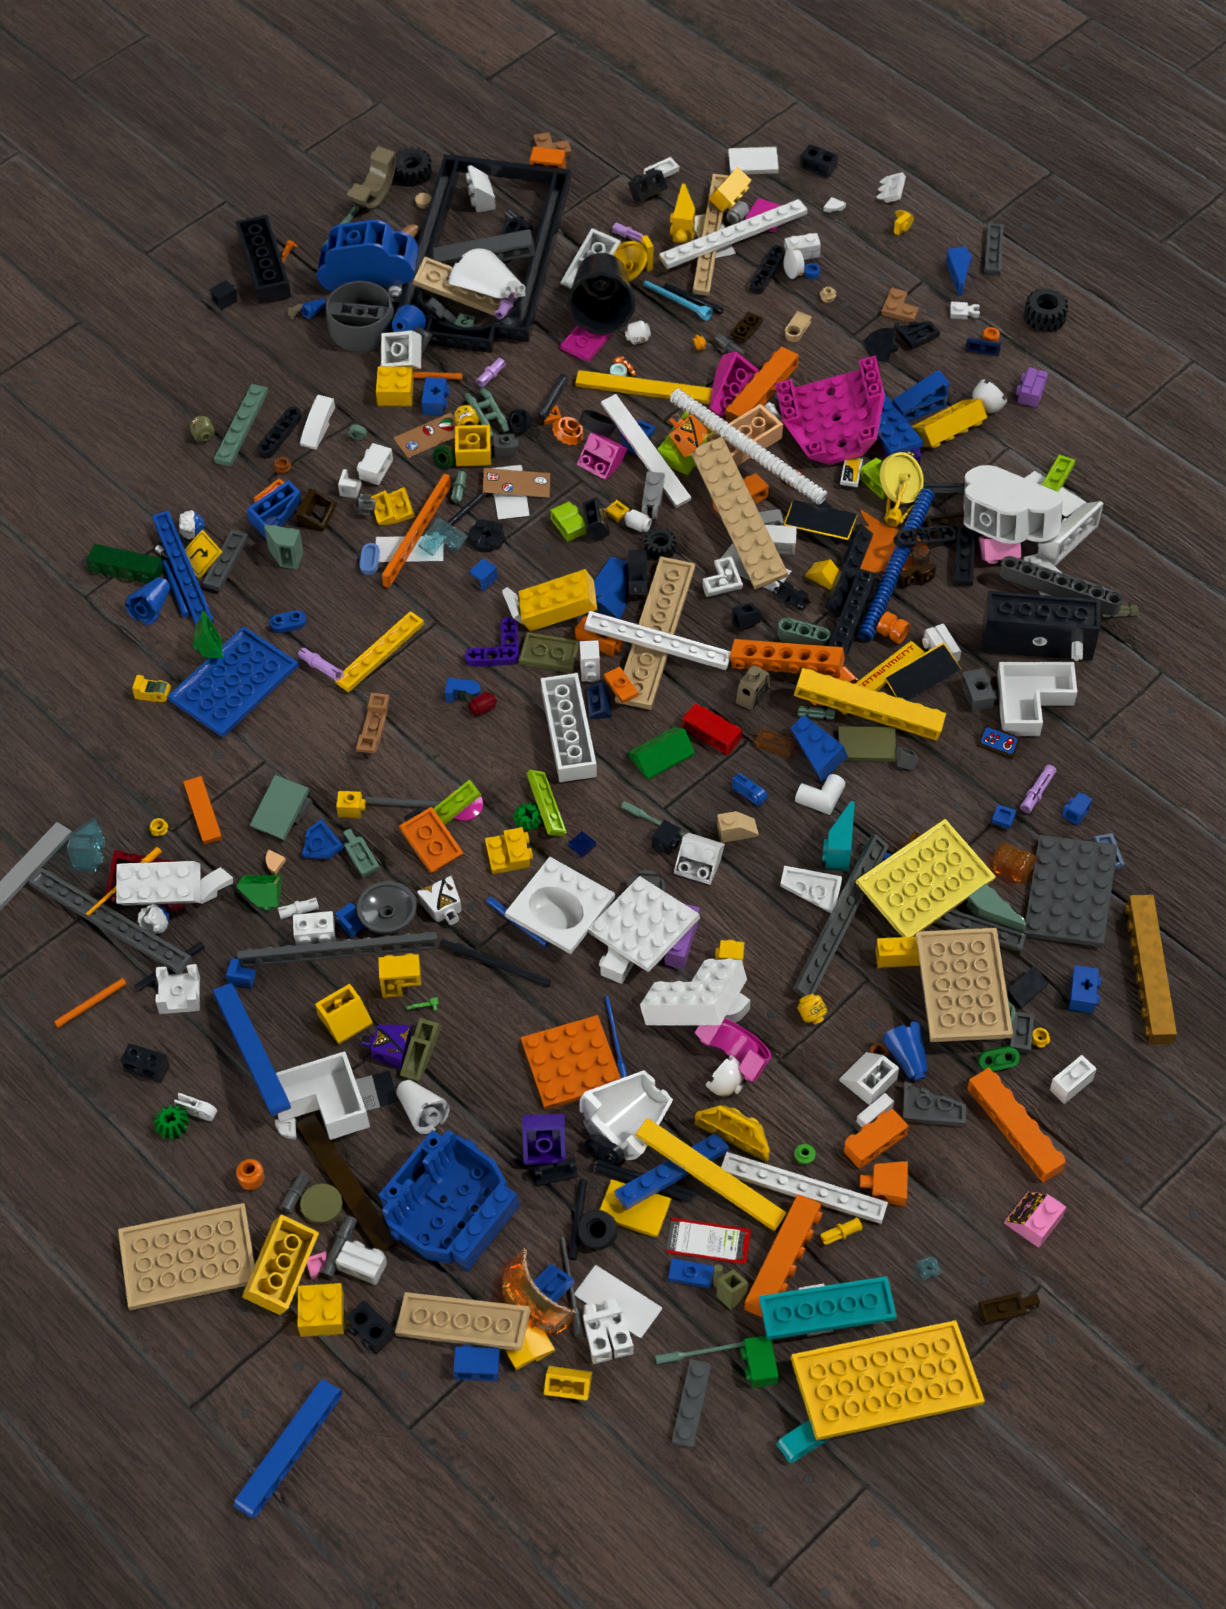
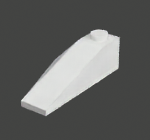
[560,228,621,289]

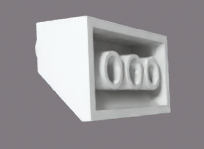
[1038,501,1103,566]

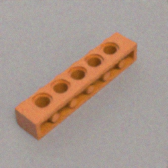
[730,639,845,676]

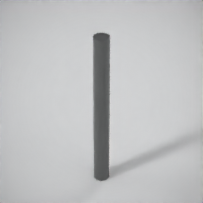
[365,797,441,808]

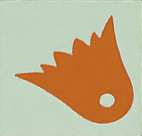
[860,510,929,573]

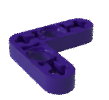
[465,617,519,667]

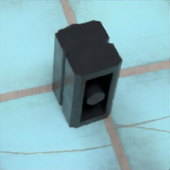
[582,497,610,541]

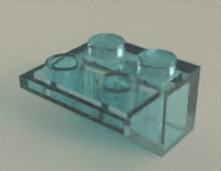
[67,818,106,871]

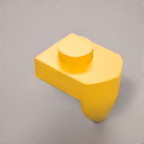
[894,210,914,236]

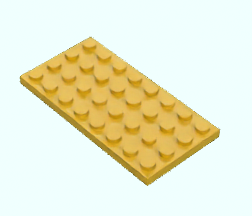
[791,1321,985,1441]

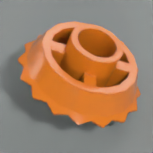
[552,417,584,446]

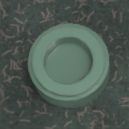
[348,425,367,440]

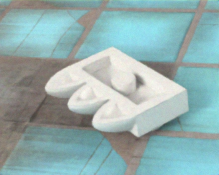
[876,172,906,203]

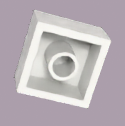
[381,331,421,370]

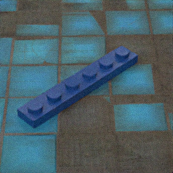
[615,1133,729,1210]

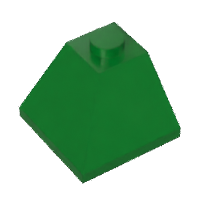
[192,611,223,659]
[237,875,282,910]

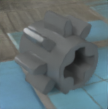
[354,494,376,515]

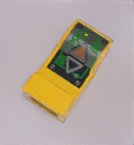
[132,675,171,702]

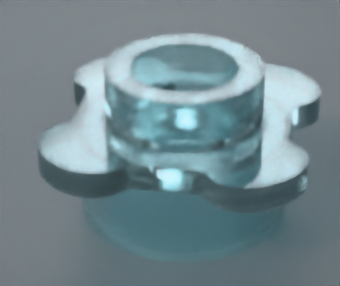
[917,1256,941,1280]

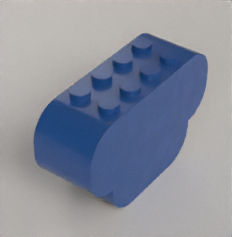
[317,220,419,292]

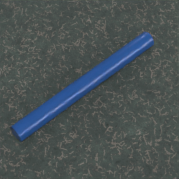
[163,560,189,618]
[486,896,549,947]

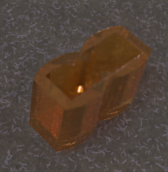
[991,842,1037,882]

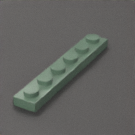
[214,384,268,467]

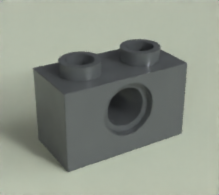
[961,668,997,712]

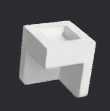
[338,469,362,498]

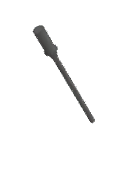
[560,1237,584,1337]

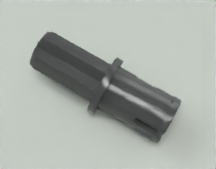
[714,333,744,356]
[279,1173,310,1214]

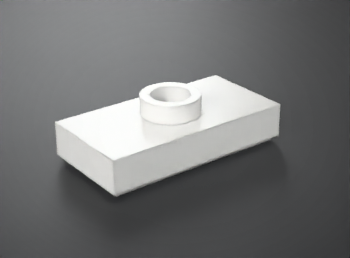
[502,587,524,624]

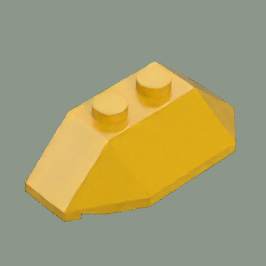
[695,1105,770,1163]

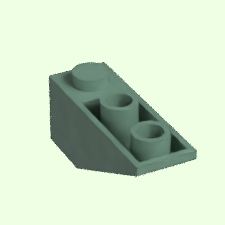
[966,884,1026,933]

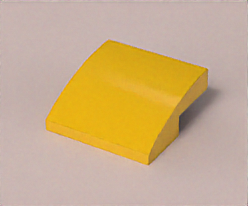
[371,487,415,525]
[505,1314,556,1371]

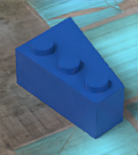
[892,370,950,422]
[247,480,300,538]
[791,715,848,783]

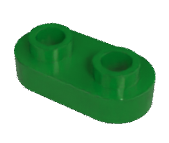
[978,1046,1020,1071]

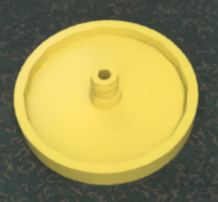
[880,452,924,504]

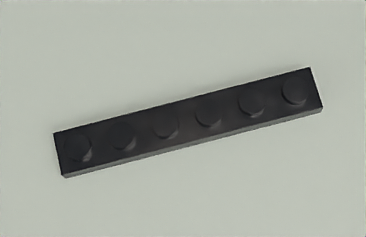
[825,523,873,617]

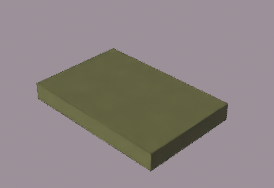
[519,632,580,674]
[838,726,896,762]

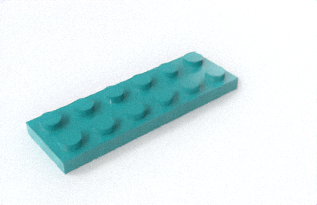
[759,1276,897,1340]

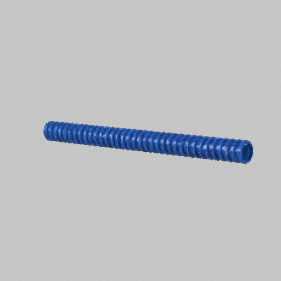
[857,489,934,641]

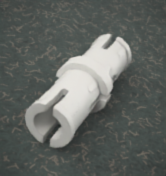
[278,897,319,920]

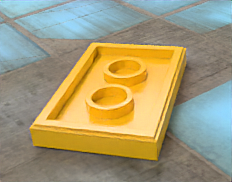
[600,1180,671,1238]

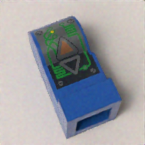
[445,678,481,703]

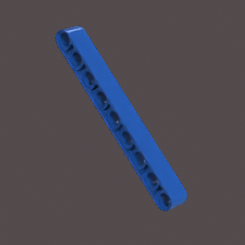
[213,982,291,1117]

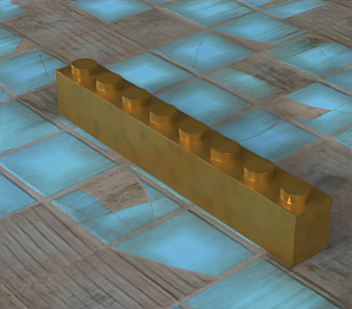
[1124,895,1177,1044]

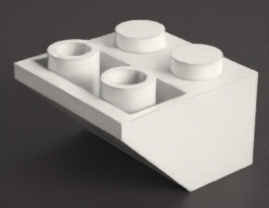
[466,166,495,213]
[674,833,725,885]
[839,1052,899,1105]

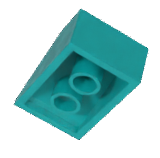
[822,801,855,871]

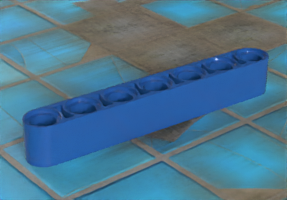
[234,1379,342,1519]

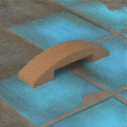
[356,693,390,754]

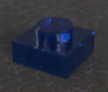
[569,831,596,858]

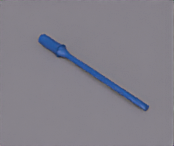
[605,996,627,1079]

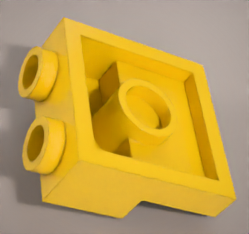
[485,827,533,874]

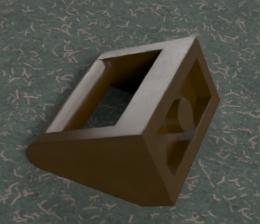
[296,488,337,531]

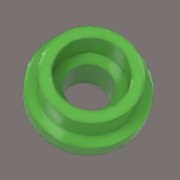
[794,1144,815,1165]

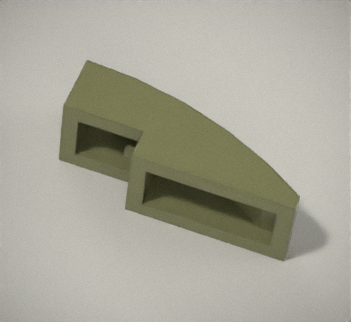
[400,1018,442,1081]

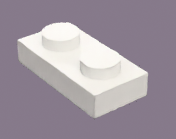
[644,157,679,183]

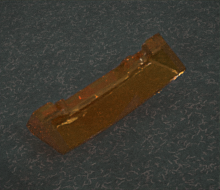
[501,1248,576,1335]

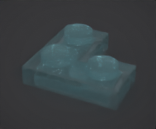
[418,517,468,556]

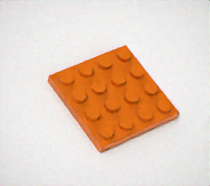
[521,1015,621,1110]

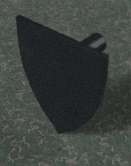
[863,328,899,363]

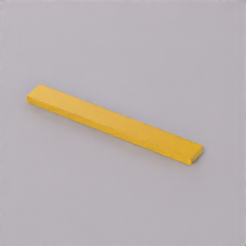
[575,370,713,405]
[635,1118,787,1232]

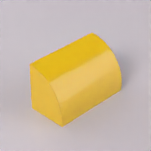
[544,1366,592,1400]

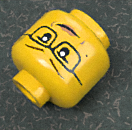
[797,993,827,1025]

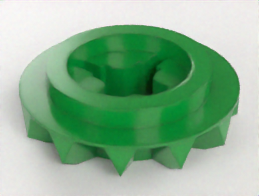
[513,802,543,830]

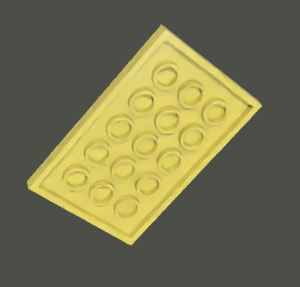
[856,819,996,937]

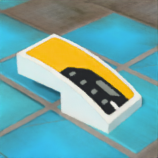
[840,458,863,487]

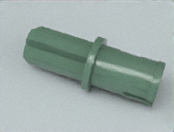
[451,471,467,503]

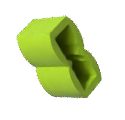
[550,501,587,542]

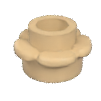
[820,287,836,303]

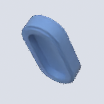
[359,543,380,575]

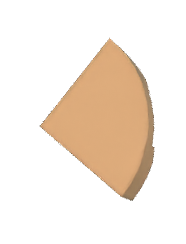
[266,850,286,875]

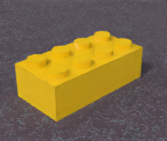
[519,569,597,632]
[242,1214,319,1315]

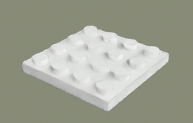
[588,876,700,972]

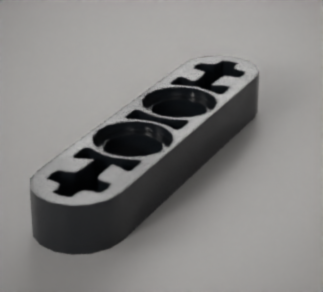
[750,245,785,294]
[258,406,302,459]
[893,526,957,549]

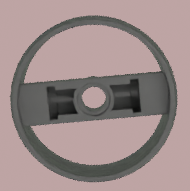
[326,281,394,352]

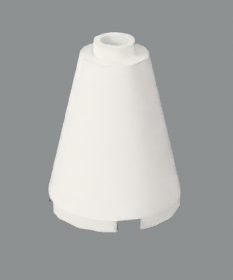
[396,1080,450,1134]

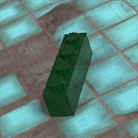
[86,544,164,584]

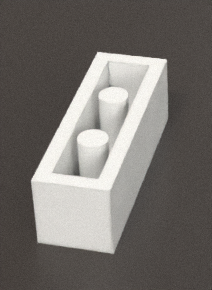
[856,1093,894,1127]

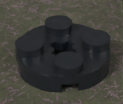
[469,519,505,552]

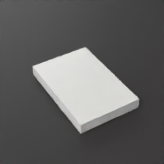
[728,147,779,174]

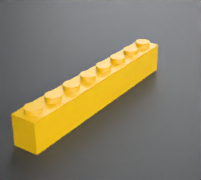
[793,668,946,741]

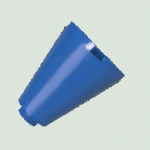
[392,305,426,332]
[125,577,170,625]
[881,1022,928,1082]

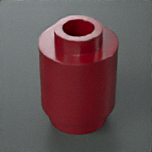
[468,691,497,716]

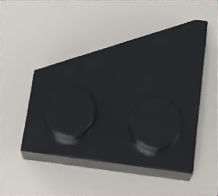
[893,321,940,349]

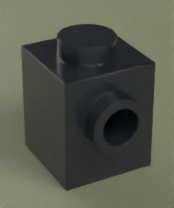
[210,280,238,310]
[652,820,681,855]

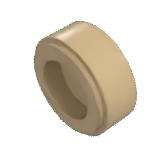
[415,193,431,208]

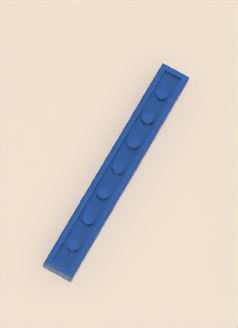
[152,510,214,625]

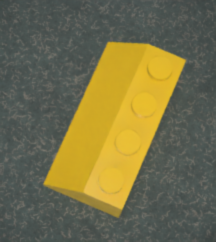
[911,399,988,449]

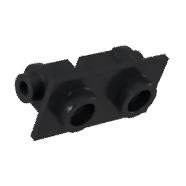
[773,580,811,610]
[533,1157,578,1186]

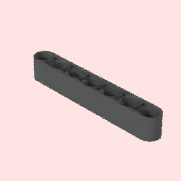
[1000,556,1123,616]

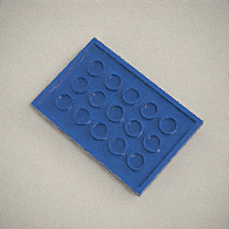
[168,626,299,738]

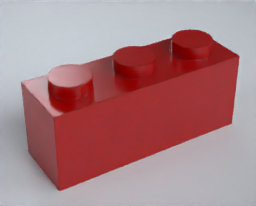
[682,703,742,755]

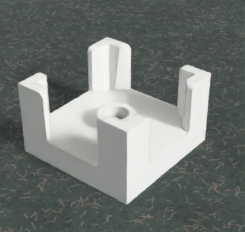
[156,964,200,1014]

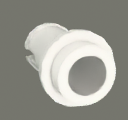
[764,403,782,422]

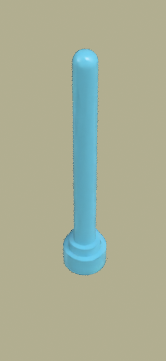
[643,281,713,321]

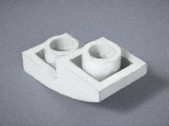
[200,867,233,904]

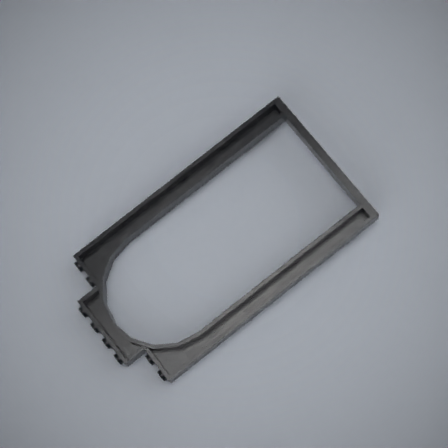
[398,154,572,353]

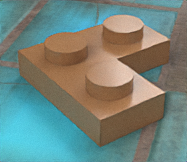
[534,132,572,157]
[881,288,919,322]

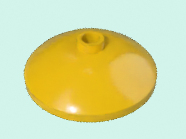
[614,241,647,282]

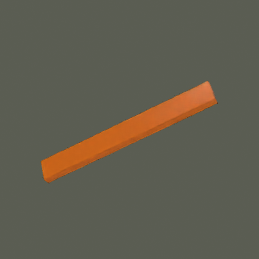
[382,474,451,588]

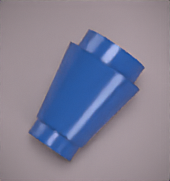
[301,298,326,318]

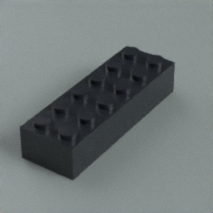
[235,215,291,304]

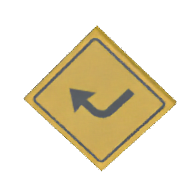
[185,530,223,579]

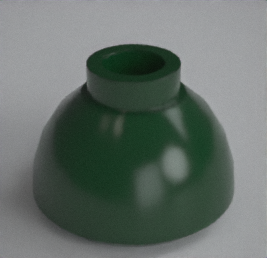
[432,445,456,469]

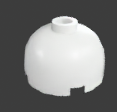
[973,379,1007,413]
[706,1055,745,1097]

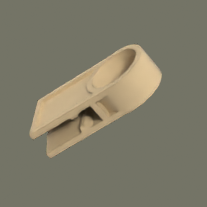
[785,311,812,342]

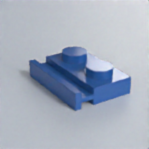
[522,1263,575,1313]

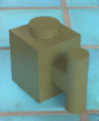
[713,1265,748,1309]

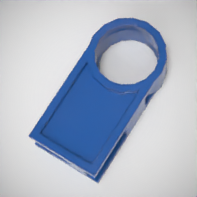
[732,772,768,806]

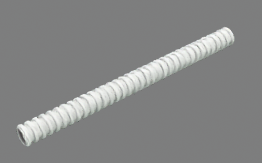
[670,389,827,505]

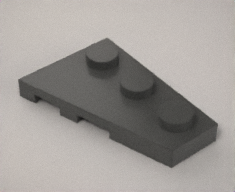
[903,1081,966,1127]

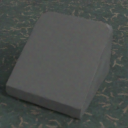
[896,746,919,770]

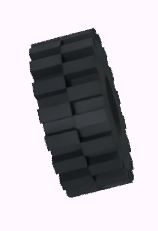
[393,147,432,186]

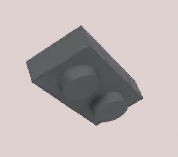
[1010,1012,1034,1054]

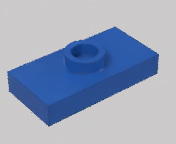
[668,1258,714,1289]

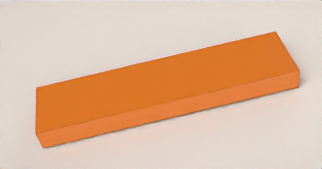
[183,776,222,845]

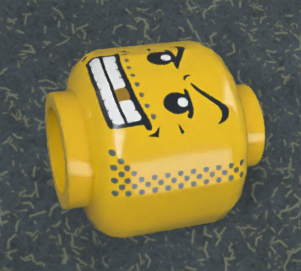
[454,405,479,426]

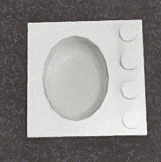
[505,857,615,954]

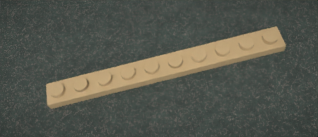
[693,174,728,296]

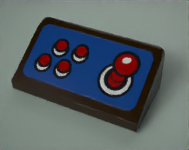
[977,725,1021,759]

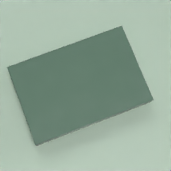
[250,775,310,841]

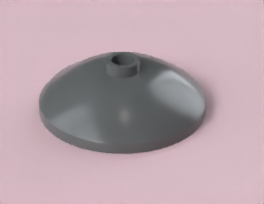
[357,881,417,934]

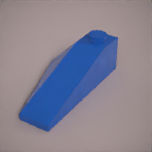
[592,556,628,619]

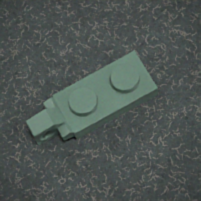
[343,829,380,878]

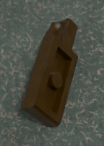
[978,1292,1040,1325]

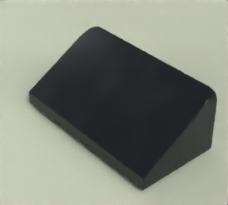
[1007,966,1048,1009]

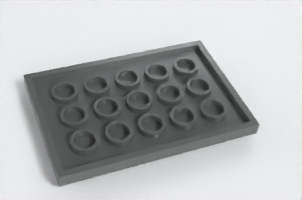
[1024,835,1118,947]

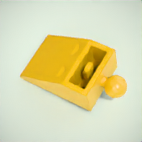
[670,183,695,244]

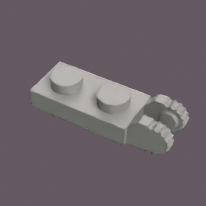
[641,472,665,519]

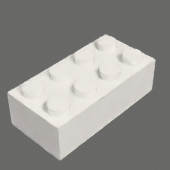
[116,861,200,905]

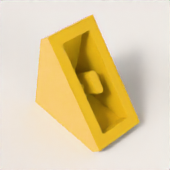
[805,559,839,590]

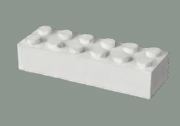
[541,673,597,782]

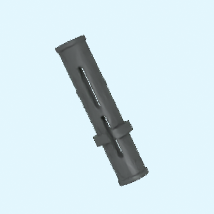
[320,1216,357,1279]

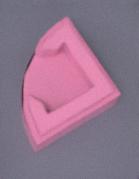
[307,1252,327,1280]

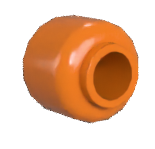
[236,1159,265,1190]

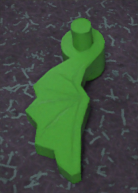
[405,997,439,1011]

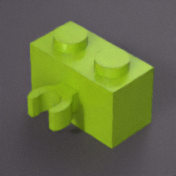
[860,457,888,500]

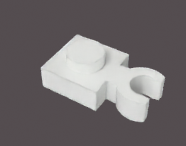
[950,302,980,319]

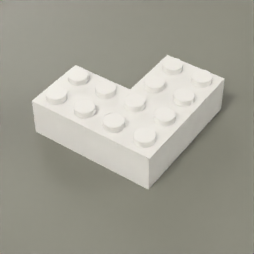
[997,662,1077,736]
[640,958,747,1025]
[276,1051,370,1140]

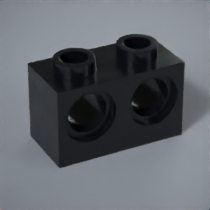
[800,144,838,178]
[628,168,668,201]
[120,1043,170,1083]
[345,1300,396,1354]

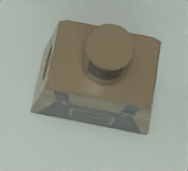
[736,665,770,711]

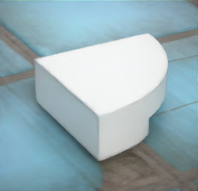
[824,197,846,213]
[275,1118,297,1140]

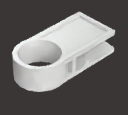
[174,1093,217,1121]

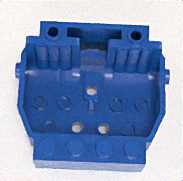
[379,1130,520,1272]

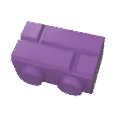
[1016,367,1048,408]

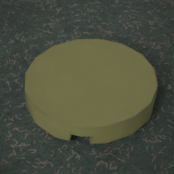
[300,1184,343,1225]

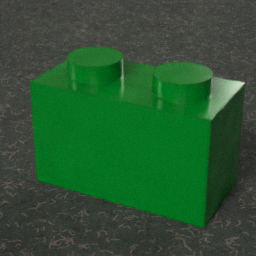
[740,1336,779,1388]

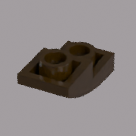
[731,312,763,342]
[898,564,936,589]

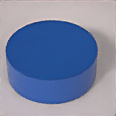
[803,263,820,279]

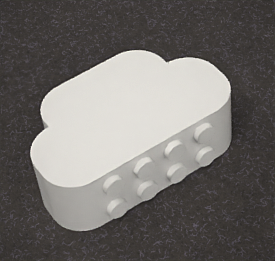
[963,465,1063,544]

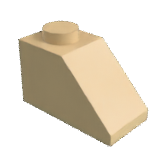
[717,811,759,843]

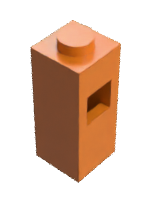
[575,616,624,657]

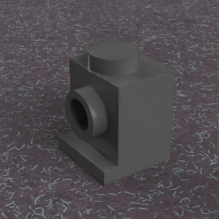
[493,433,519,458]

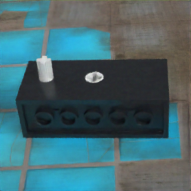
[981,591,1100,661]

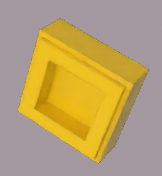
[606,500,630,523]

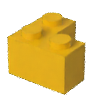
[378,954,421,998]

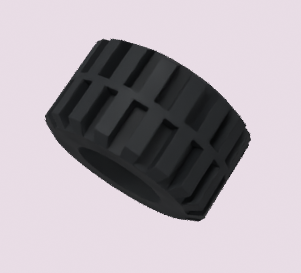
[1024,288,1069,333]

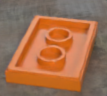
[399,807,463,874]

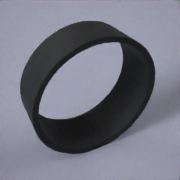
[579,409,616,436]

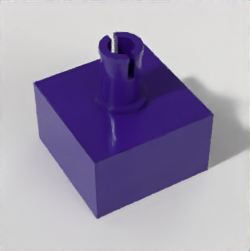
[522,1114,566,1164]

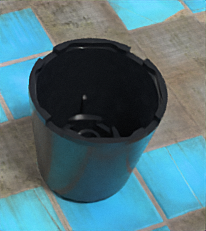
[567,253,635,335]

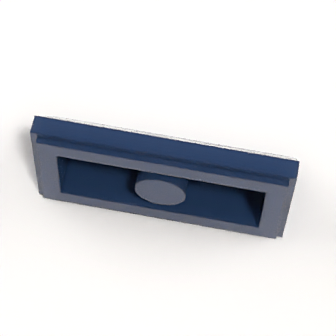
[965,337,1001,356]
[586,681,612,719]

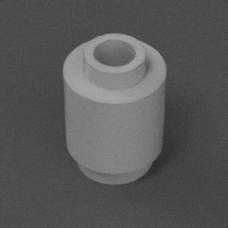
[726,201,749,225]

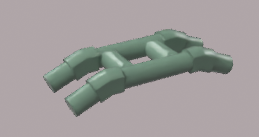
[464,388,510,438]

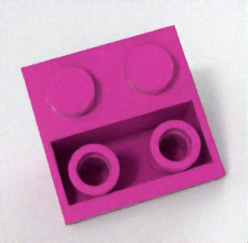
[576,433,627,480]

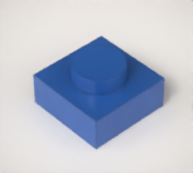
[991,804,1016,829]

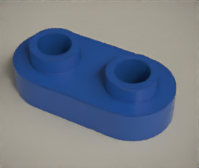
[270,610,306,633]

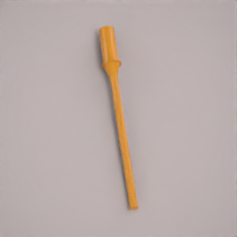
[86,847,162,916]

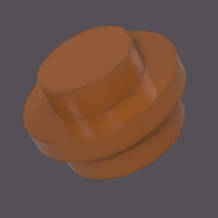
[274,457,291,474]

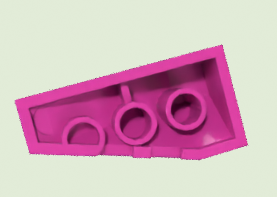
[708,351,759,418]

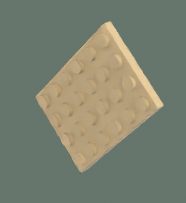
[916,928,1013,1042]
[118,1203,255,1310]

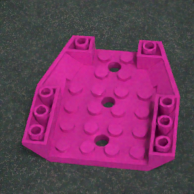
[775,356,885,465]

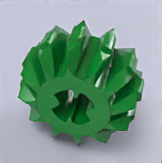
[153,1104,190,1140]

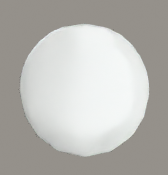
[784,249,804,279]

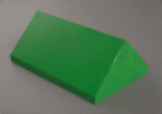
[627,727,695,780]

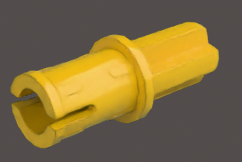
[820,1217,863,1245]

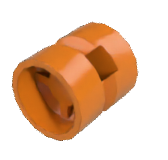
[876,611,911,644]

